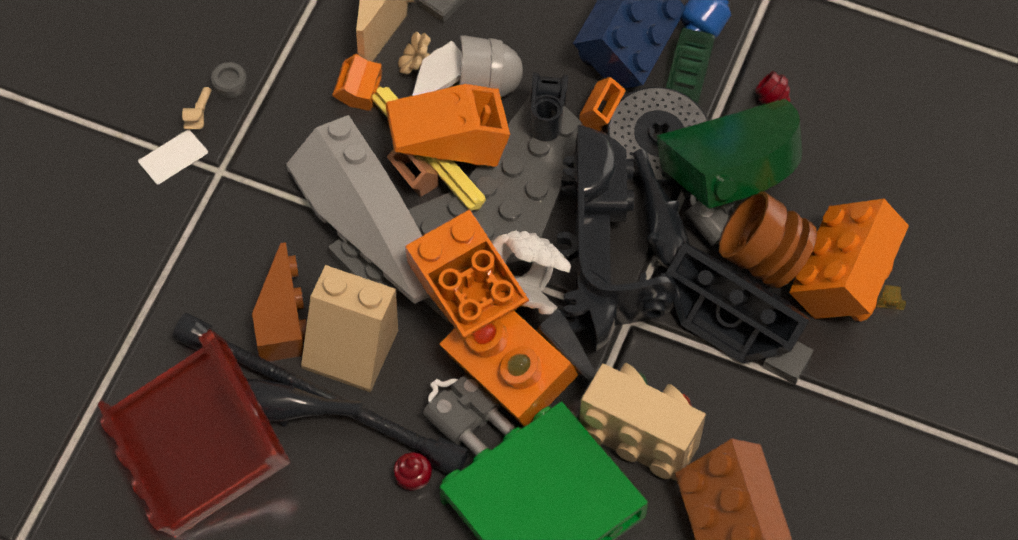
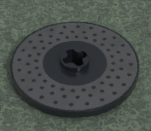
[607,87,709,184]

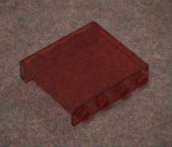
[97,329,291,537]

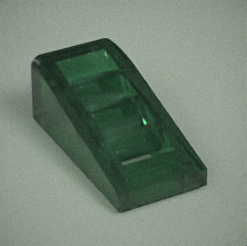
[666,28,715,104]

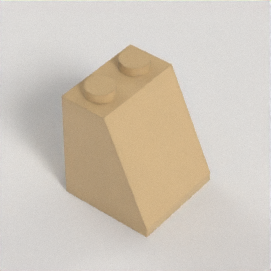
[301,265,398,392]

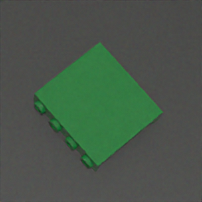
[440,401,648,540]

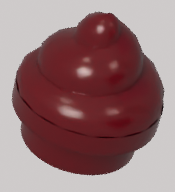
[755,71,791,104]
[394,452,432,490]

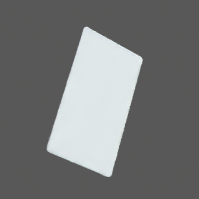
[138,129,208,185]

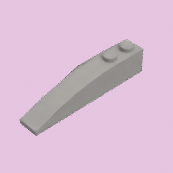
[286,115,430,304]

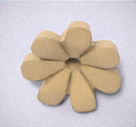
[398,32,431,74]

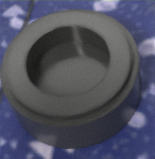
[211,62,247,98]

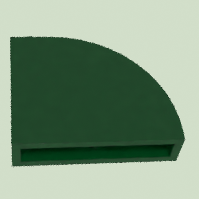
[657,99,803,209]

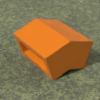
[332,54,382,111]
[579,77,626,131]

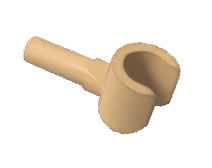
[182,87,211,129]

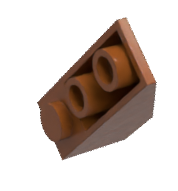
[252,242,307,361]

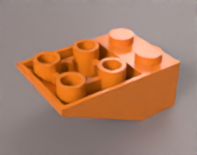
[386,84,510,167]
[405,209,529,339]

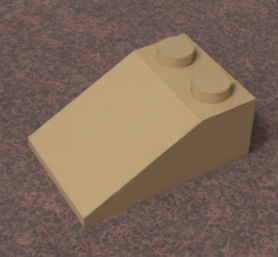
[356,0,415,62]

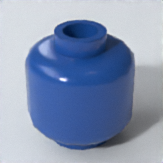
[680,0,731,42]

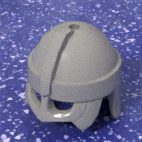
[459,35,523,97]

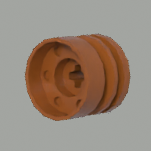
[719,191,817,288]

